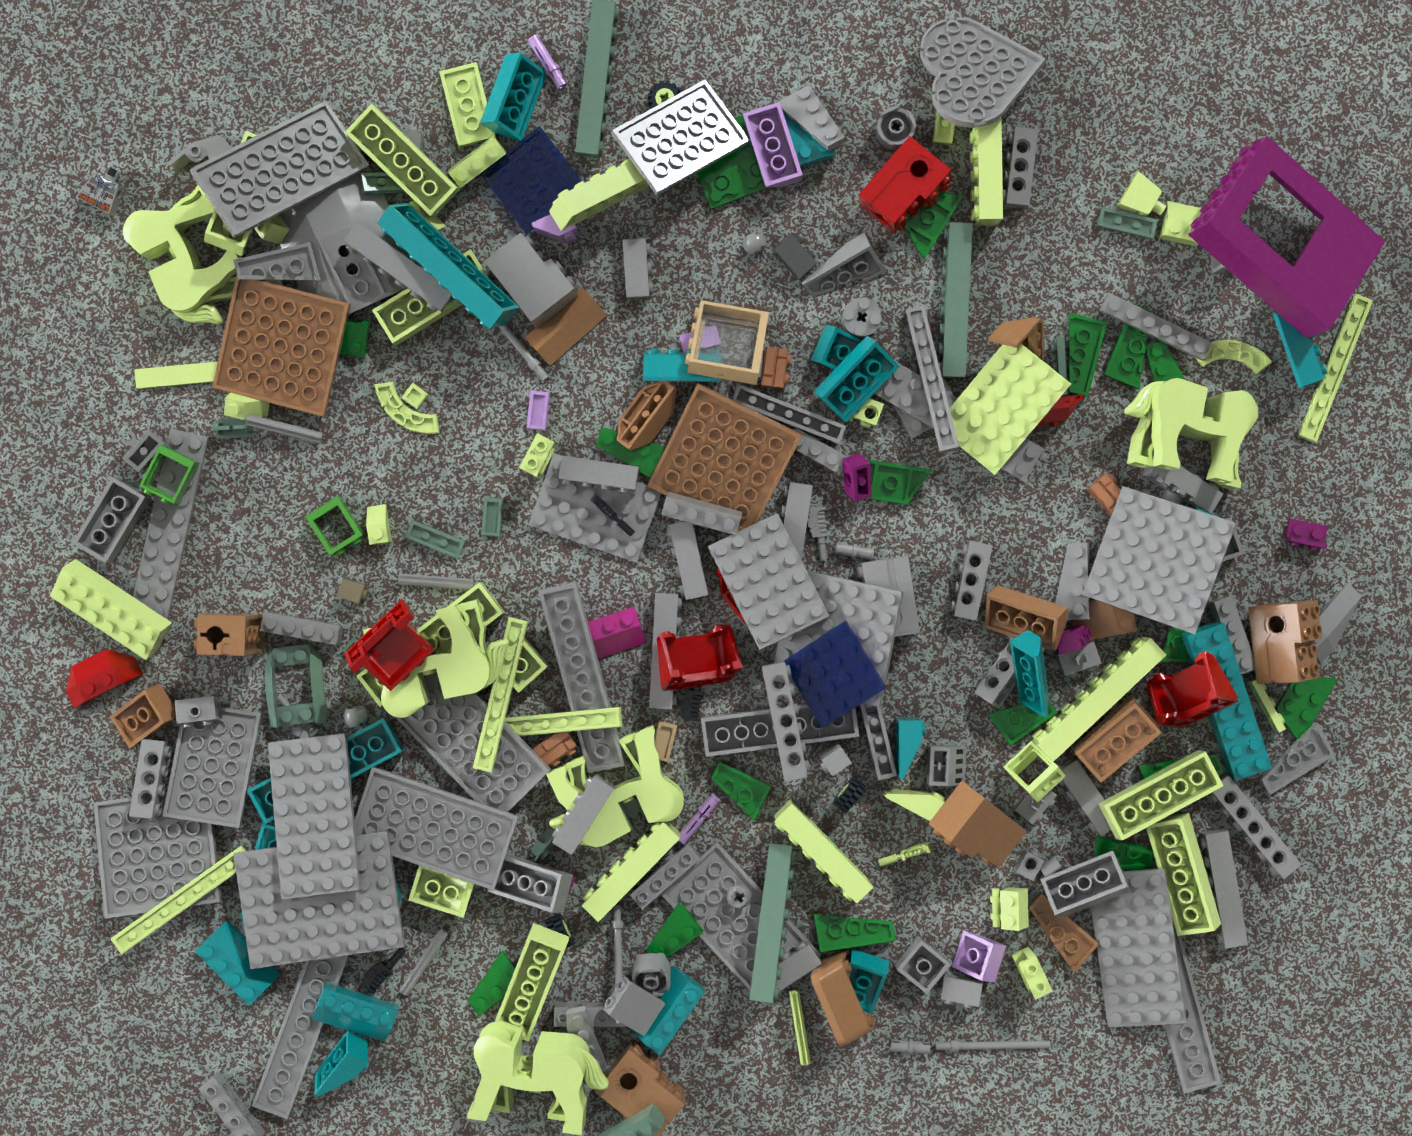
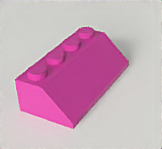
[588,606,647,659]

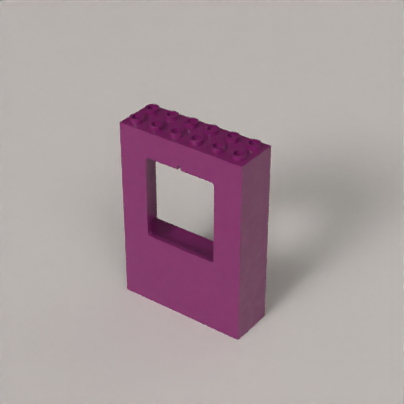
[1188,136,1385,338]

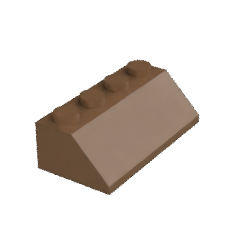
[985,585,1068,651]

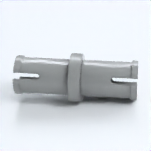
[834,542,874,560]
[891,1039,930,1055]

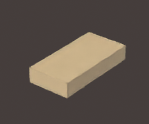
[654,721,678,763]

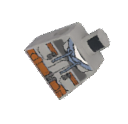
[76,167,124,217]

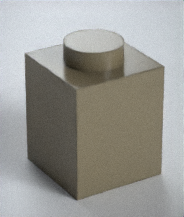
[337,578,369,604]

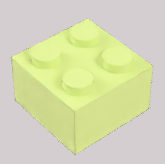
[513,638,550,693]

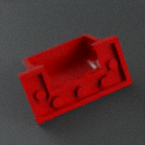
[344,599,434,691]

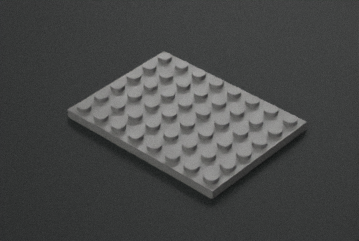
[234,830,405,969]

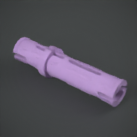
[528,35,568,90]
[678,793,721,845]

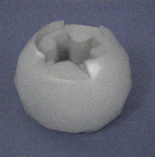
[743,232,767,255]
[344,706,368,727]
[727,884,751,909]

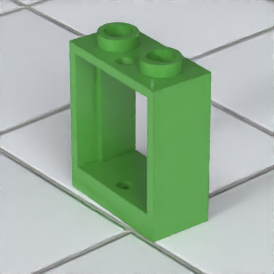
[139,445,200,506]
[305,496,365,557]

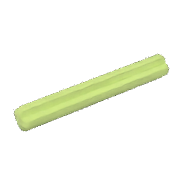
[789,989,811,1065]

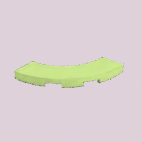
[1196,340,1272,374]
[374,382,440,434]

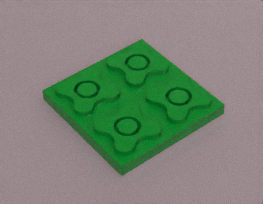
[697,115,771,210]

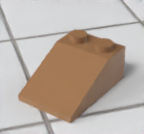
[1072,600,1137,640]
[110,684,176,749]

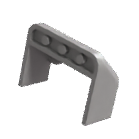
[167,135,232,172]

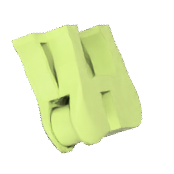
[123,185,241,325]
[1124,378,1258,490]
[363,599,509,718]
[546,725,684,847]
[467,1021,609,1135]

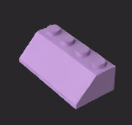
[743,102,803,187]

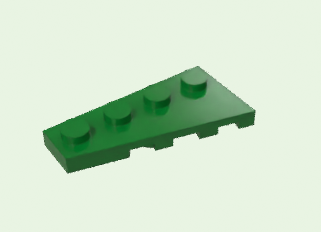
[1103,303,1151,390]
[1068,313,1108,397]
[596,427,666,479]

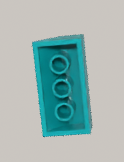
[480,52,546,141]
[1273,313,1328,388]
[813,336,900,423]
[643,349,721,382]
[1010,630,1049,718]
[194,920,281,1006]
[630,965,705,1055]
[311,982,398,1042]

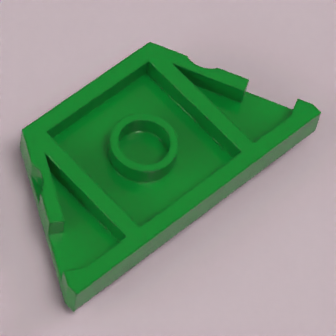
[904,192,964,259]
[867,459,931,505]
[1275,677,1337,740]

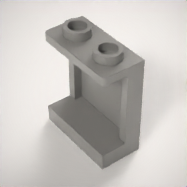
[603,976,666,1036]

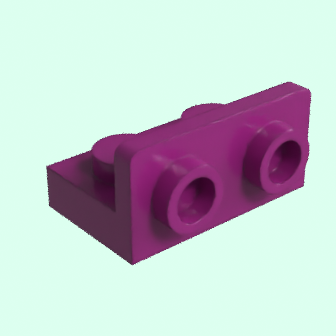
[1284,519,1328,552]

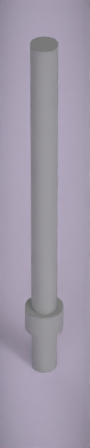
[499,325,549,381]
[612,905,623,1024]
[935,1040,1051,1052]

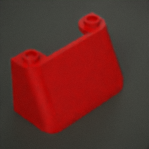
[656,624,743,691]
[1146,652,1238,727]

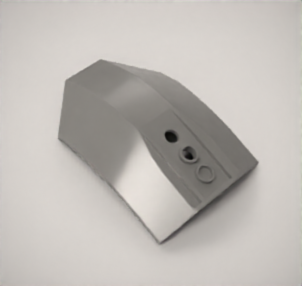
[280,170,416,315]

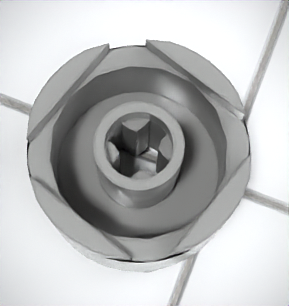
[875,106,916,150]
[841,297,881,339]
[632,953,671,997]

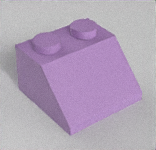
[532,214,579,243]
[952,930,1006,982]

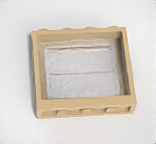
[685,300,769,385]

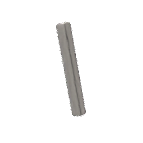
[245,414,322,443]
[398,574,474,590]
[400,928,448,996]

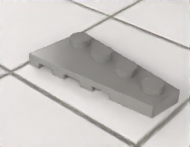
[777,85,846,151]
[233,242,321,280]

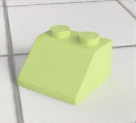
[1159,201,1201,246]

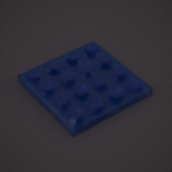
[480,126,582,235]
[784,621,887,728]

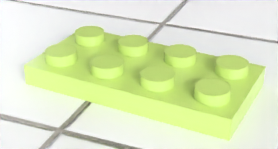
[439,62,496,148]

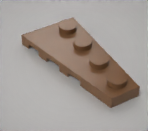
[1028,893,1099,973]

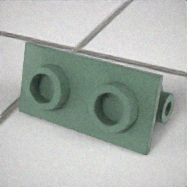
[212,419,255,439]
[529,826,556,863]

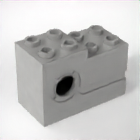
[484,233,578,329]
[856,556,920,637]

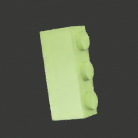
[448,135,506,188]

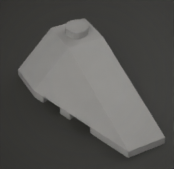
[802,233,886,297]
[1315,583,1362,663]

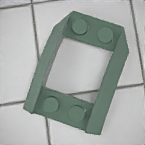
[265,643,328,728]

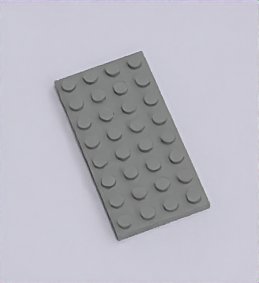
[190,101,369,238]
[395,672,551,812]
[268,733,361,899]
[354,766,519,891]
[661,841,821,1006]
[1091,868,1187,1027]

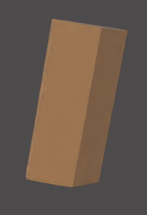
[525,287,607,366]

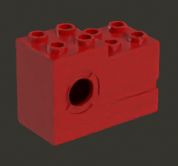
[858,136,951,234]

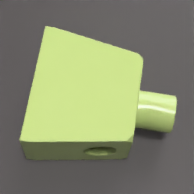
[1116,171,1166,217]

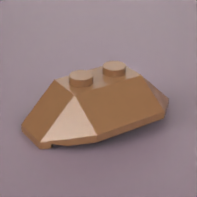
[616,381,677,451]

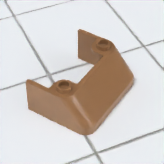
[988,317,1044,361]
[811,950,876,1047]

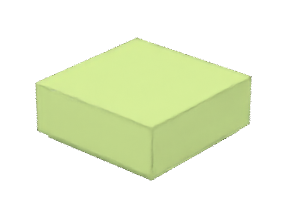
[402,383,429,410]

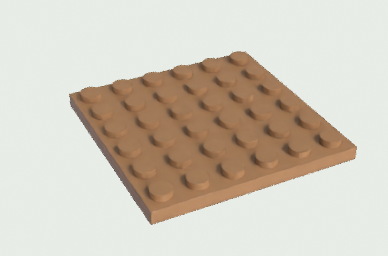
[212,274,351,417]
[647,383,802,531]

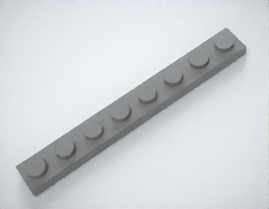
[905,306,959,454]

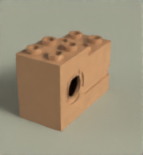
[1248,600,1322,684]
[194,613,263,656]
[1073,695,1162,783]
[928,781,1027,868]
[595,1040,685,1136]

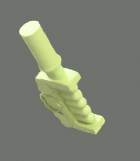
[878,842,932,866]

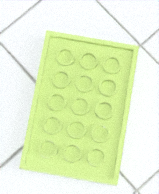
[950,344,1072,475]

